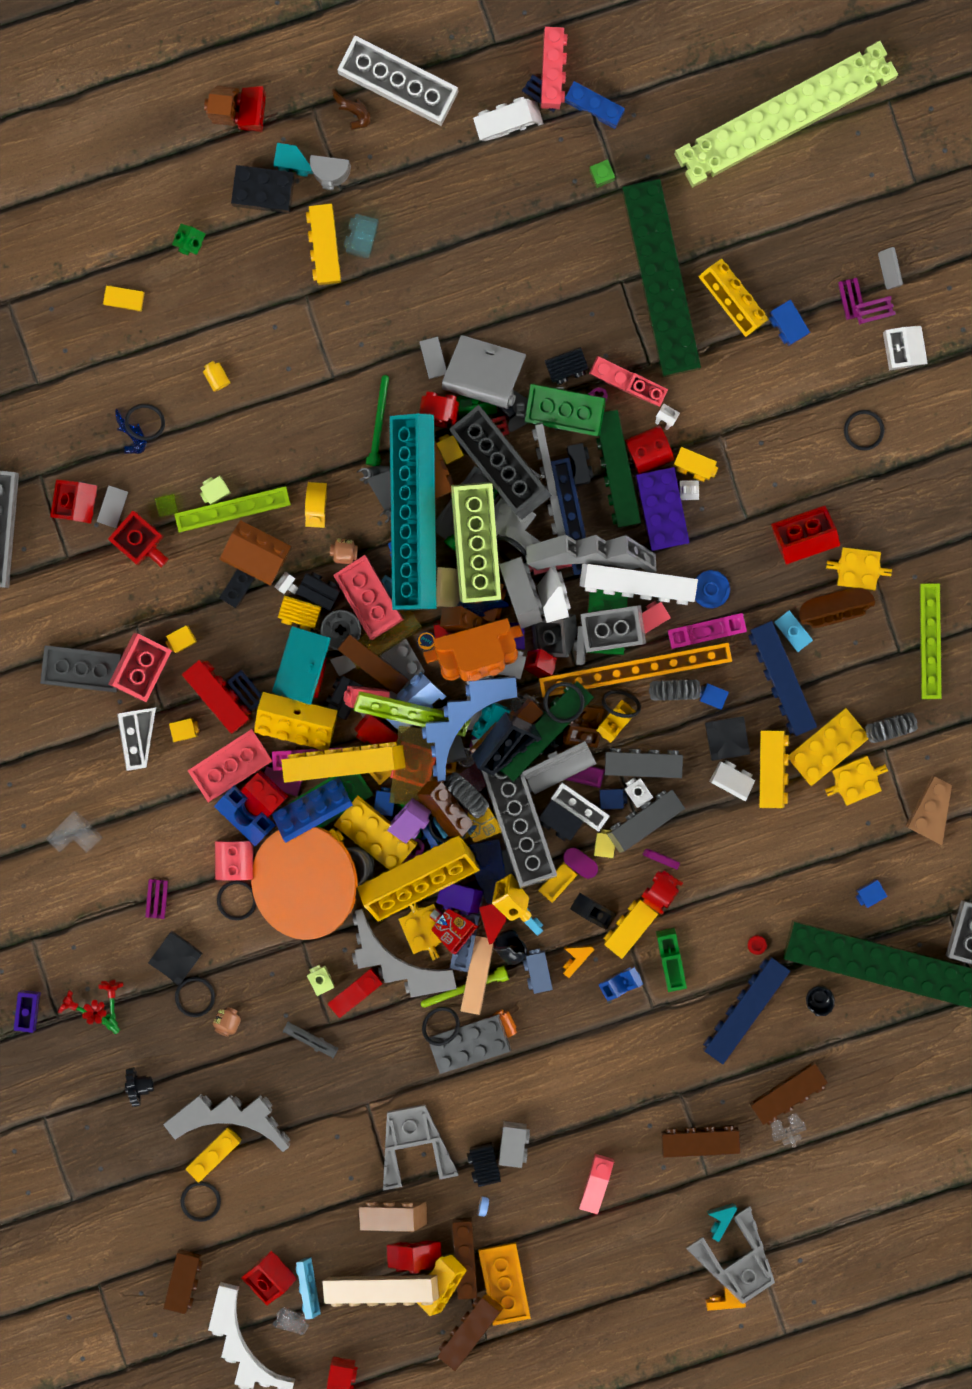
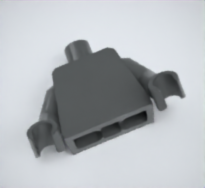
[357,465,391,523]

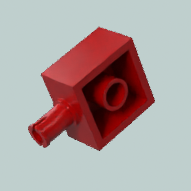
[108,510,169,568]

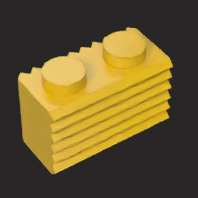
[278,596,322,631]

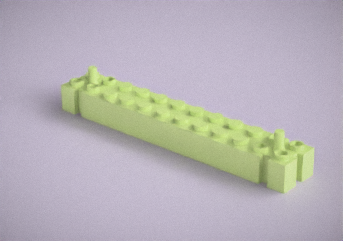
[674,41,898,188]

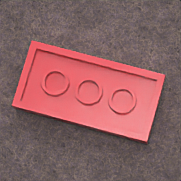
[333,555,404,640]
[187,729,272,803]

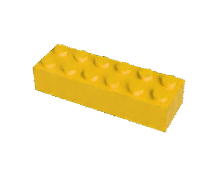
[281,742,406,783]
[357,836,480,922]

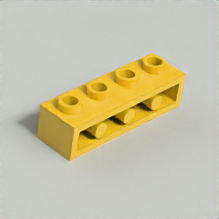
[306,204,341,285]
[698,259,769,337]
[760,731,789,808]

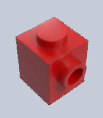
[523,649,557,678]

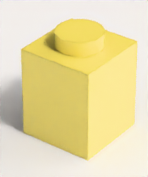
[594,829,615,858]

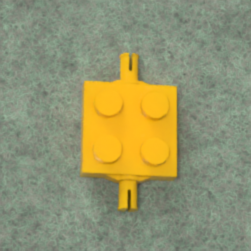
[826,547,892,590]
[825,755,888,806]
[398,903,441,960]

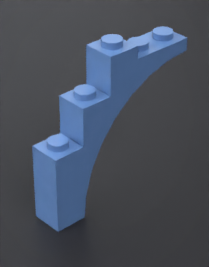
[422,676,517,781]

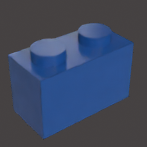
[769,299,810,346]

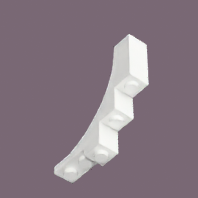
[208,1282,295,1389]

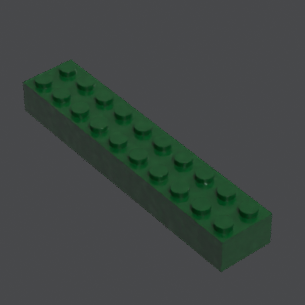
[622,179,701,378]
[783,920,972,1008]

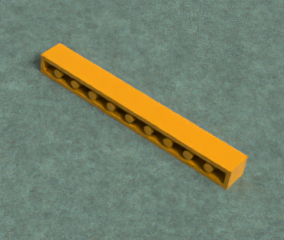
[539,643,732,697]

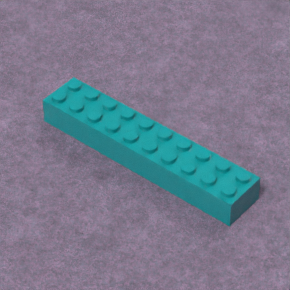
[390,413,437,610]

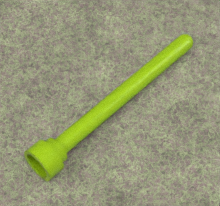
[421,966,509,1008]

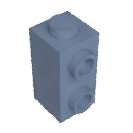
[523,948,553,994]

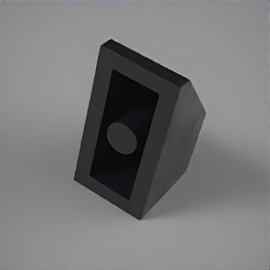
[570,893,616,930]

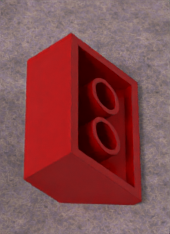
[771,506,840,565]

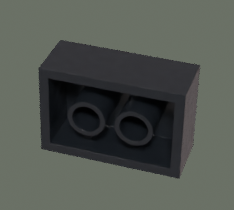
[231,165,295,214]

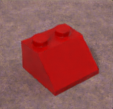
[235,86,266,132]
[50,479,97,524]
[241,770,289,818]
[241,1251,297,1306]

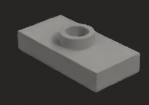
[573,626,586,665]

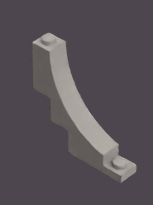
[526,535,657,573]

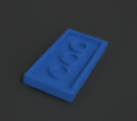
[272,777,353,843]

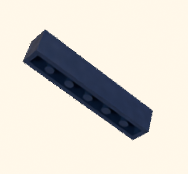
[551,458,586,576]
[748,621,817,736]
[703,956,790,1064]

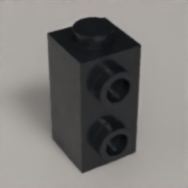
[219,569,256,608]

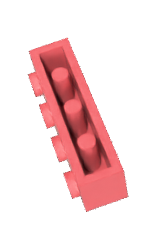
[540,27,568,109]

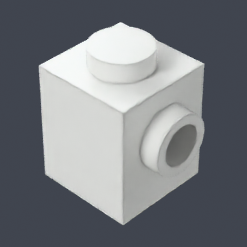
[624,777,653,808]

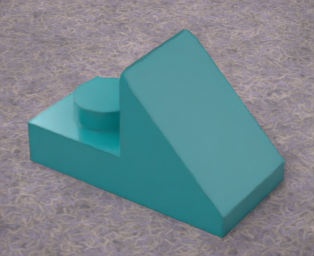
[707,1203,737,1242]

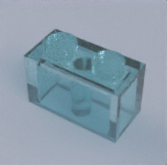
[344,214,379,259]

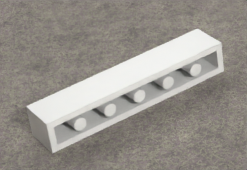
[579,563,698,605]

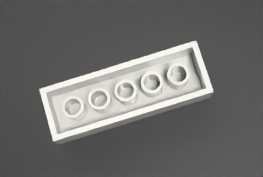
[337,36,459,126]

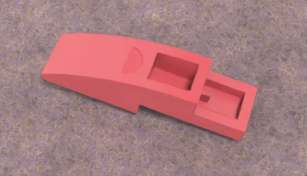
[589,356,668,407]

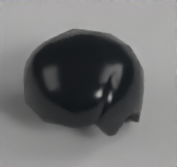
[806,985,835,1016]

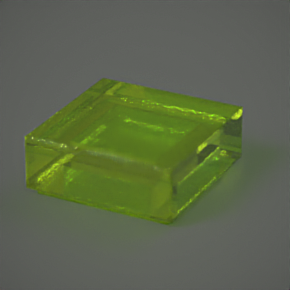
[155,494,178,517]

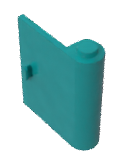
[272,626,331,705]

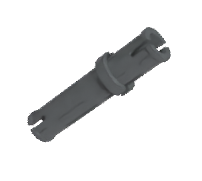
[283,1021,339,1058]

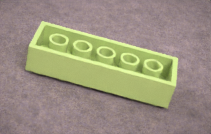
[451,482,501,603]

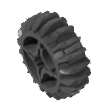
[649,680,701,700]
[865,712,918,743]
[443,772,489,818]

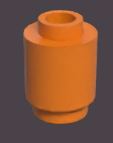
[493,1009,517,1038]

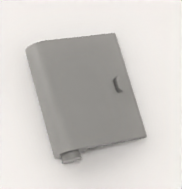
[442,335,526,409]
[522,741,596,794]

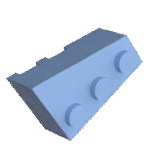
[386,672,447,734]

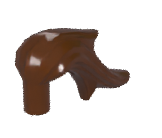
[332,89,371,130]

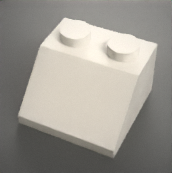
[709,760,755,801]

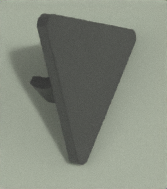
[509,390,528,432]

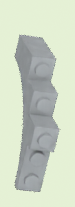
[352,908,456,998]
[163,1094,290,1152]

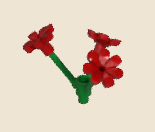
[58,980,123,1034]

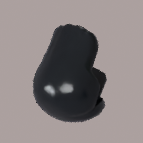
[493,930,527,965]

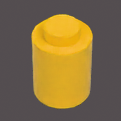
[203,361,230,392]

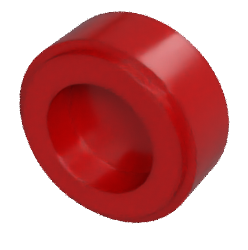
[747,935,767,955]

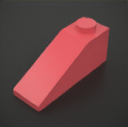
[579,1154,614,1214]

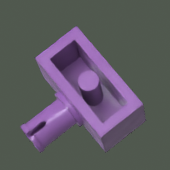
[387,798,431,844]

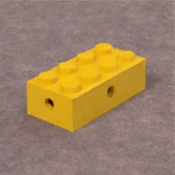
[254,692,338,750]

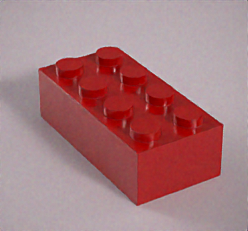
[182,660,252,734]

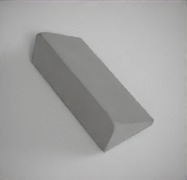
[878,247,903,290]
[97,486,128,528]

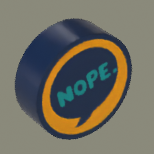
[417,632,435,651]

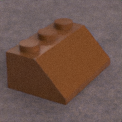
[219,520,291,586]

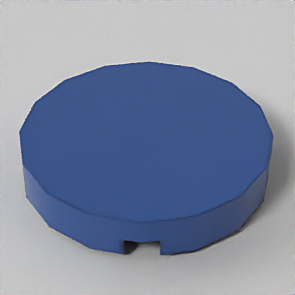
[695,570,730,609]

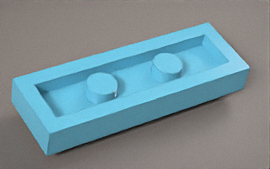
[296,1258,321,1319]

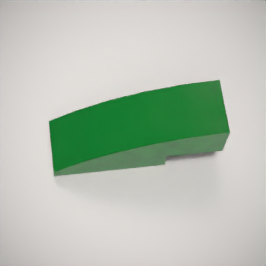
[656,928,687,992]

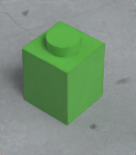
[589,159,615,188]

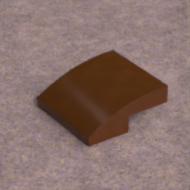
[563,705,604,748]

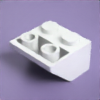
[883,326,928,370]
[537,566,571,623]

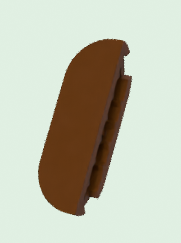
[799,588,875,628]

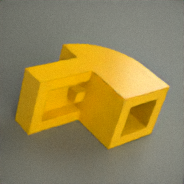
[305,482,327,528]
[596,700,635,743]

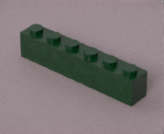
[596,410,641,528]
[501,681,594,782]

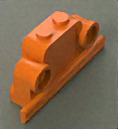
[423,618,523,681]

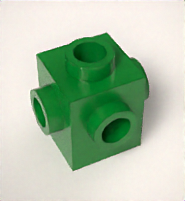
[172,224,205,256]

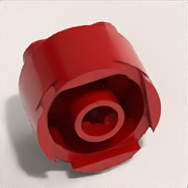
[419,392,459,428]
[641,871,683,915]

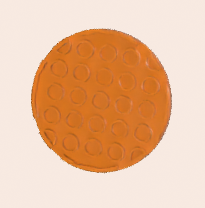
[251,827,358,940]

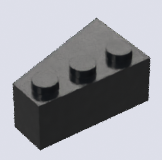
[472,712,542,776]

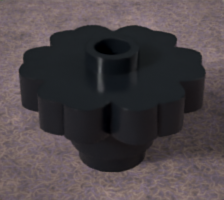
[125,1067,154,1107]

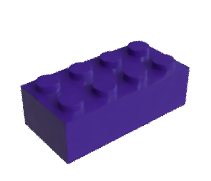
[636,467,690,551]

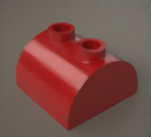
[624,425,674,475]

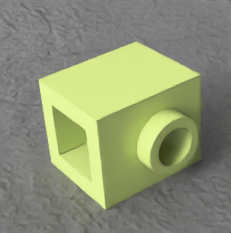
[200,476,231,505]
[307,965,335,996]

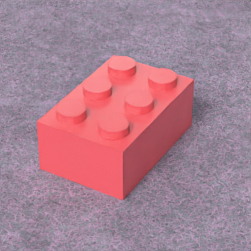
[109,633,172,702]

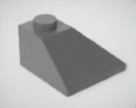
[532,614,577,657]

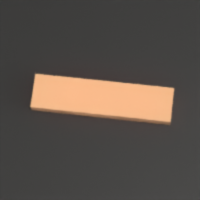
[461,936,493,1015]

